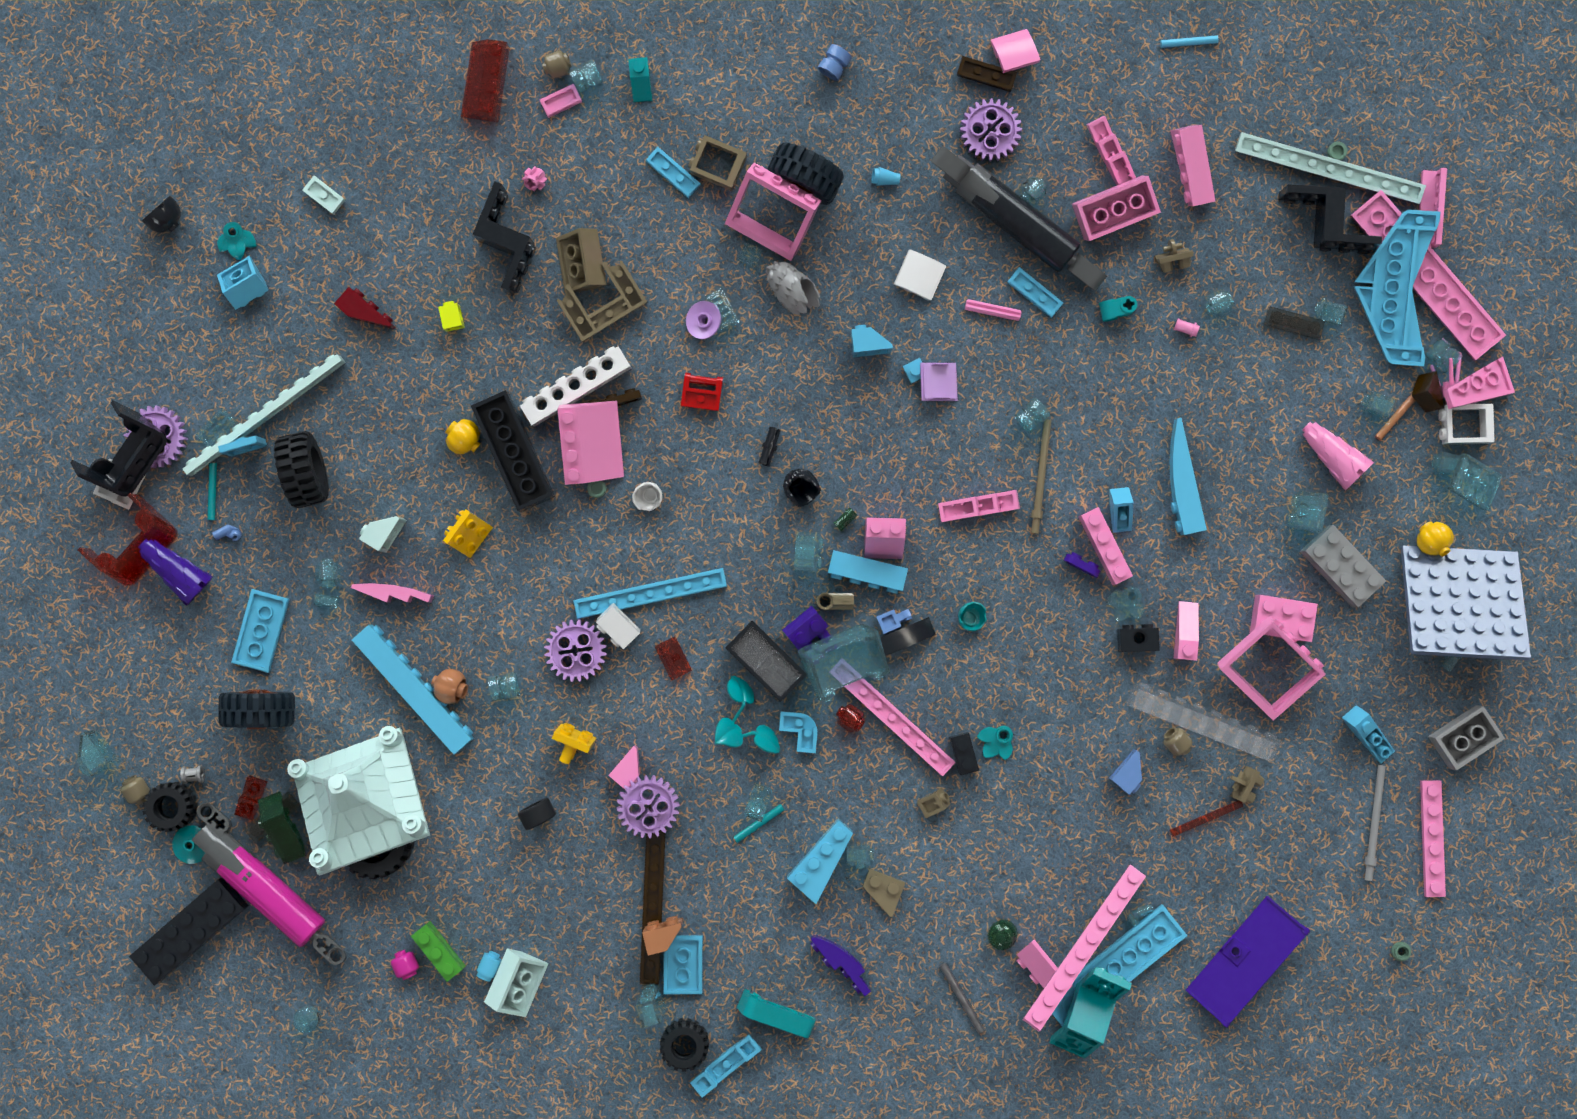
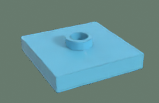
[218,435,267,457]

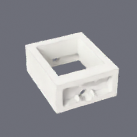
[1438,404,1494,445]

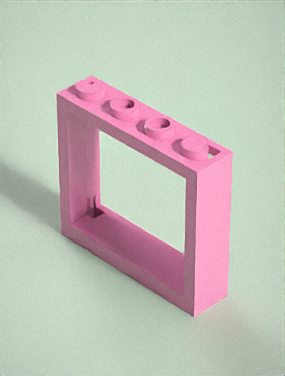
[725,163,822,261]
[1218,616,1326,721]

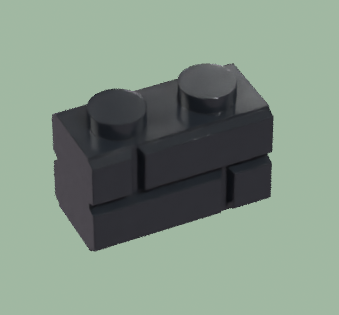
[949,732,979,775]

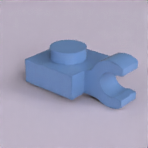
[877,609,913,635]

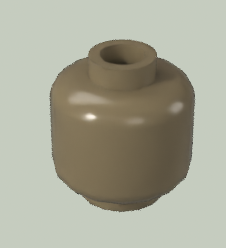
[542,50,572,79]
[1163,727,1192,756]
[120,775,150,805]

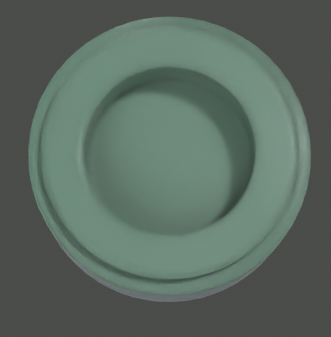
[1327,142,1347,161]
[587,481,607,498]

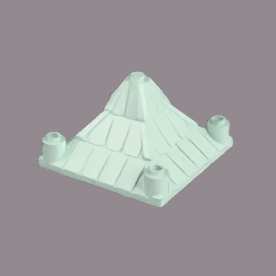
[287,726,430,876]

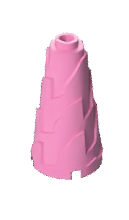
[1302,422,1374,491]

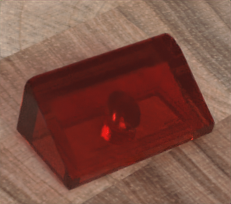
[655,636,692,680]

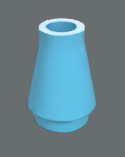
[871,167,900,186]

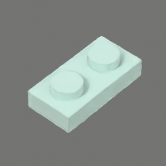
[303,176,345,215]

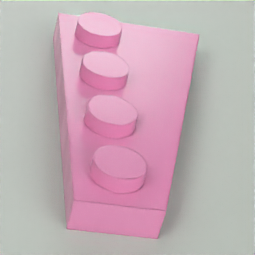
[1443,357,1515,409]

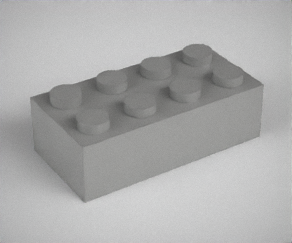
[1300,525,1386,608]

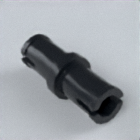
[758,427,781,467]

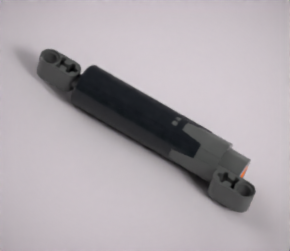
[931,145,1107,291]

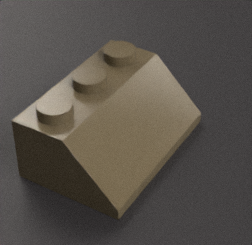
[556,228,606,294]

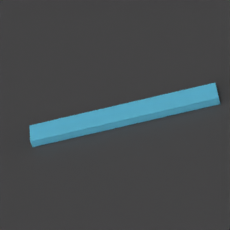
[573,568,727,619]

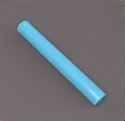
[1160,35,1219,48]

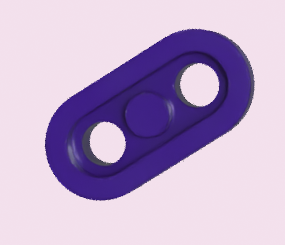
[1063,552,1101,578]

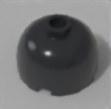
[142,196,181,233]

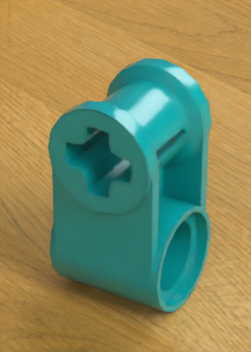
[1098,296,1137,322]

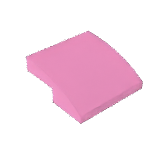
[991,29,1040,73]

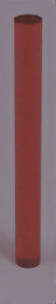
[1169,800,1243,837]

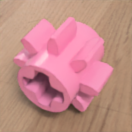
[522,166,547,192]

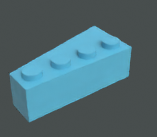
[787,818,853,904]

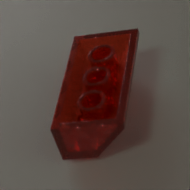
[461,39,510,123]

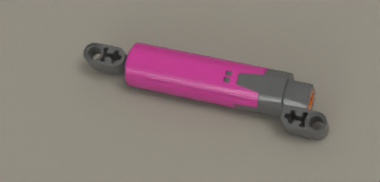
[192,803,347,965]

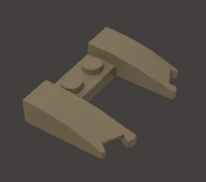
[557,261,647,342]

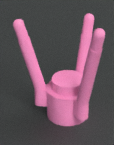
[1430,352,1462,398]

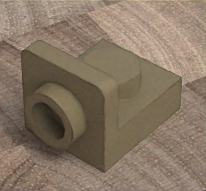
[917,787,950,818]

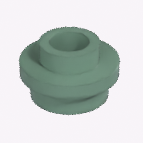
[1391,942,1411,961]

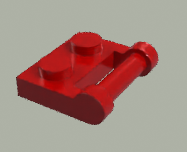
[681,372,723,411]

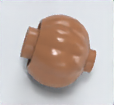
[431,669,468,704]

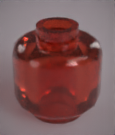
[836,704,866,733]

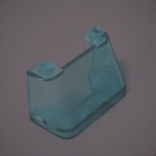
[798,624,890,702]

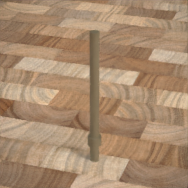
[1031,419,1052,534]

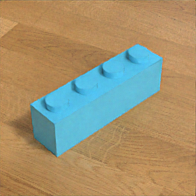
[828,550,908,594]

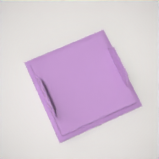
[920,363,958,401]

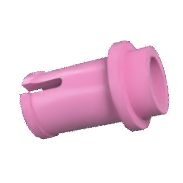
[1174,318,1200,337]

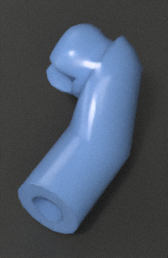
[212,525,242,541]

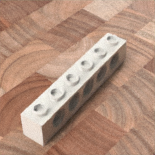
[520,346,631,427]

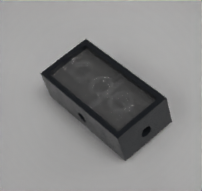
[725,620,807,702]

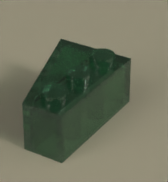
[258,791,306,864]

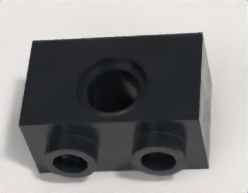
[1117,624,1160,652]

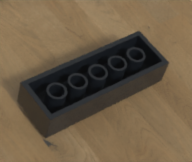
[471,390,555,512]
[129,878,249,986]

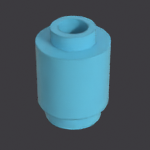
[476,951,502,982]

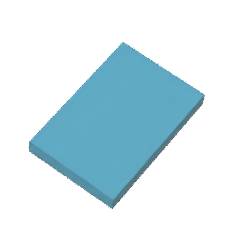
[664,935,703,995]

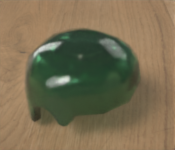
[987,919,1018,950]

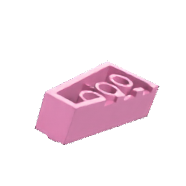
[1170,125,1215,206]

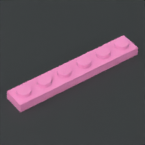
[1420,780,1446,897]

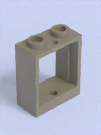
[688,135,747,191]

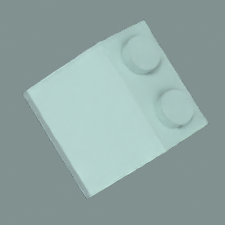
[359,516,407,553]

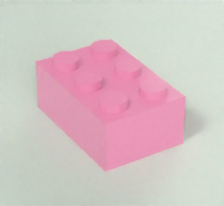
[1249,595,1318,642]

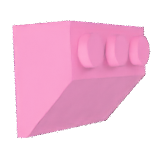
[1016,940,1072,989]

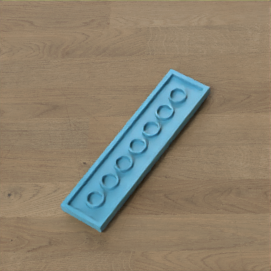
[1052,904,1187,1026]

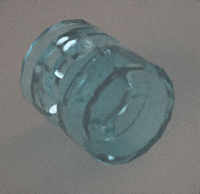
[568,59,603,94]
[1425,337,1463,373]
[1014,397,1051,434]
[488,672,520,701]

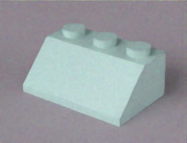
[484,948,548,1017]

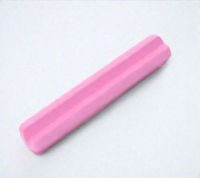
[965,299,1021,321]

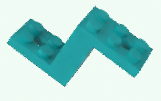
[1049,967,1132,1059]

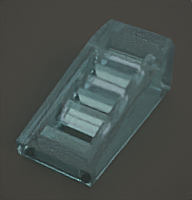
[705,288,739,331]

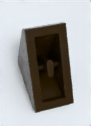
[1412,371,1444,413]

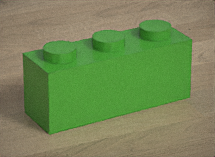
[411,921,466,982]

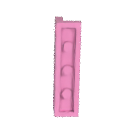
[1419,168,1447,248]

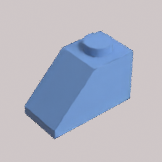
[1109,749,1142,795]

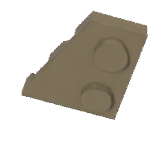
[863,868,906,917]

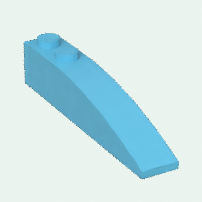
[1169,418,1207,536]

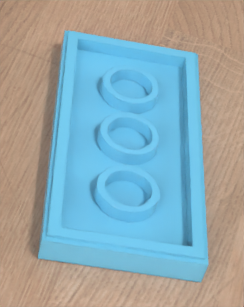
[231,589,290,673]

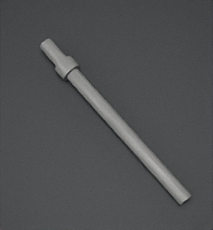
[1364,765,1386,881]

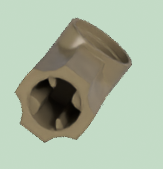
[815,593,854,611]

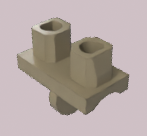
[1155,239,1194,273]
[1230,766,1264,803]

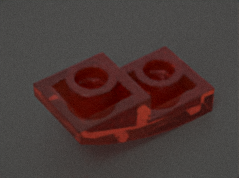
[234,775,268,821]

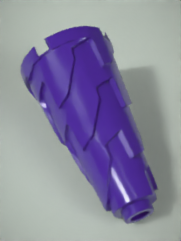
[138,539,213,606]

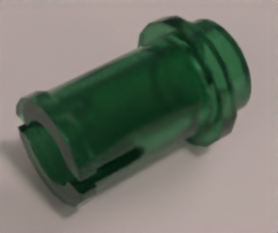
[833,507,858,532]

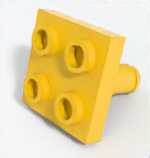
[443,510,493,558]
[552,723,596,764]

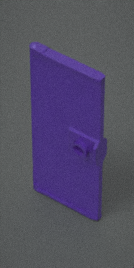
[1186,896,1311,1028]

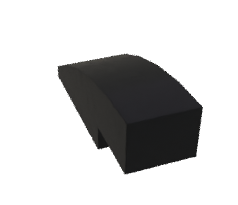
[876,617,936,657]

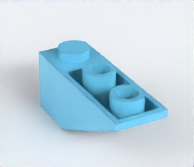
[1342,705,1395,764]

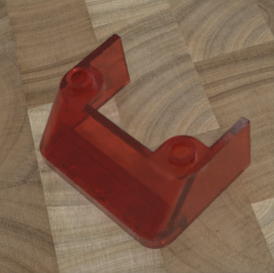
[77,493,178,586]

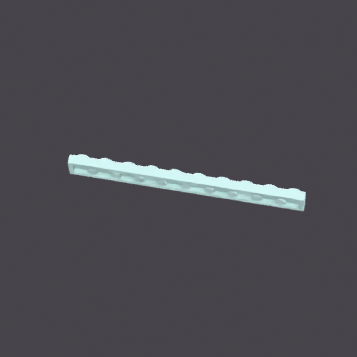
[1235,132,1426,204]
[182,354,346,476]

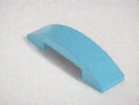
[690,1034,762,1098]

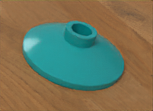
[172,825,205,864]

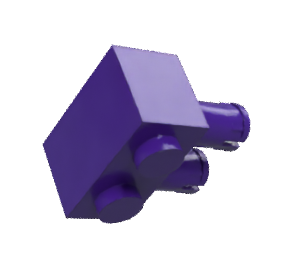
[782,606,835,660]

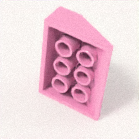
[557,401,624,485]

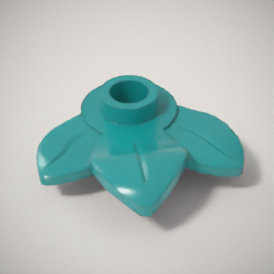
[217,222,257,260]
[977,726,1013,760]

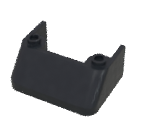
[70,400,167,497]

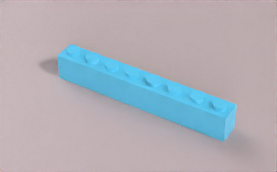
[352,624,474,755]

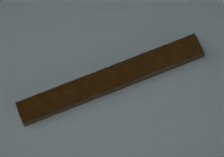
[640,829,666,985]

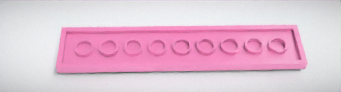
[1350,190,1506,361]

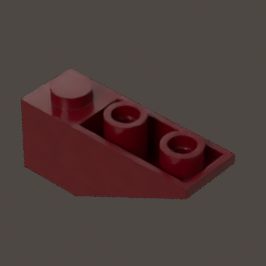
[334,287,395,329]

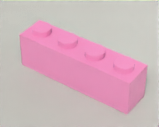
[1078,507,1133,585]

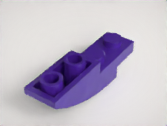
[810,934,871,996]

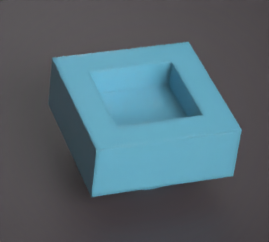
[903,358,922,384]

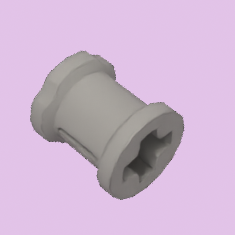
[180,765,205,784]

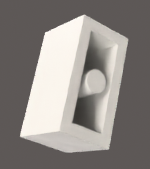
[596,603,640,649]

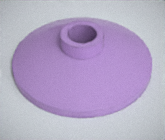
[686,301,721,339]

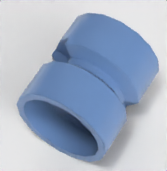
[817,44,852,81]

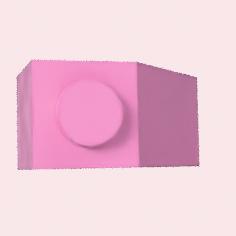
[608,745,640,789]

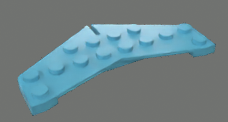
[1353,210,1441,367]

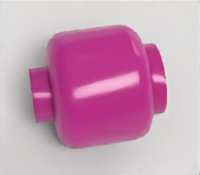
[391,949,419,980]

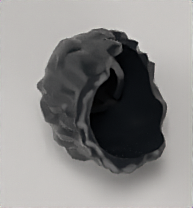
[783,469,821,507]

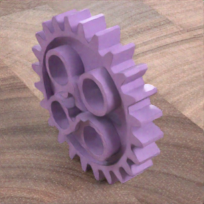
[960,98,1022,162]
[124,406,188,468]
[544,620,607,682]
[616,775,680,838]

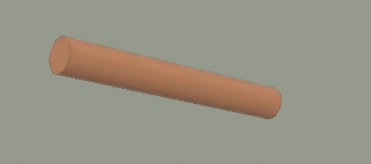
[1375,393,1416,441]

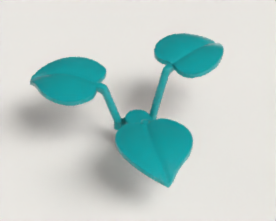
[715,676,780,754]

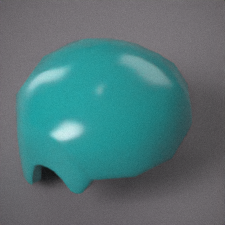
[958,602,987,631]

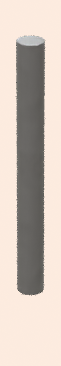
[939,962,985,1034]

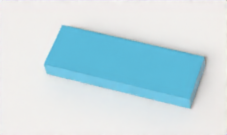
[645,146,701,199]
[1007,267,1063,318]

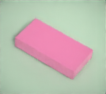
[540,84,582,118]

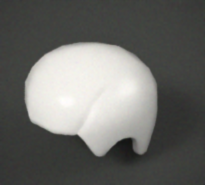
[632,482,663,511]

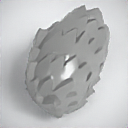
[766,261,820,315]

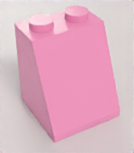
[864,518,906,559]

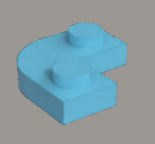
[779,711,817,753]

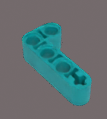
[737,989,816,1038]

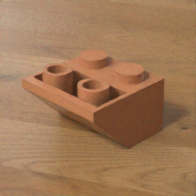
[642,916,683,956]

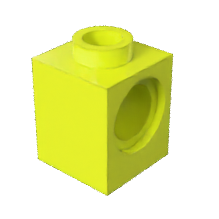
[438,301,465,332]

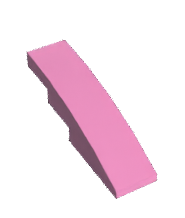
[1086,116,1136,185]
[938,490,1020,522]
[351,583,434,603]

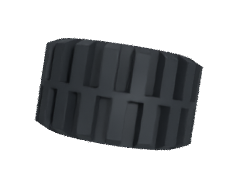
[142,782,198,832]
[660,1018,709,1072]

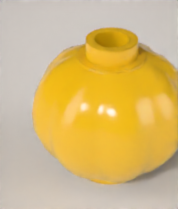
[445,419,481,454]
[1417,521,1454,557]

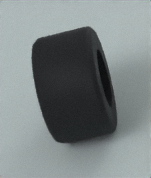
[518,798,556,830]

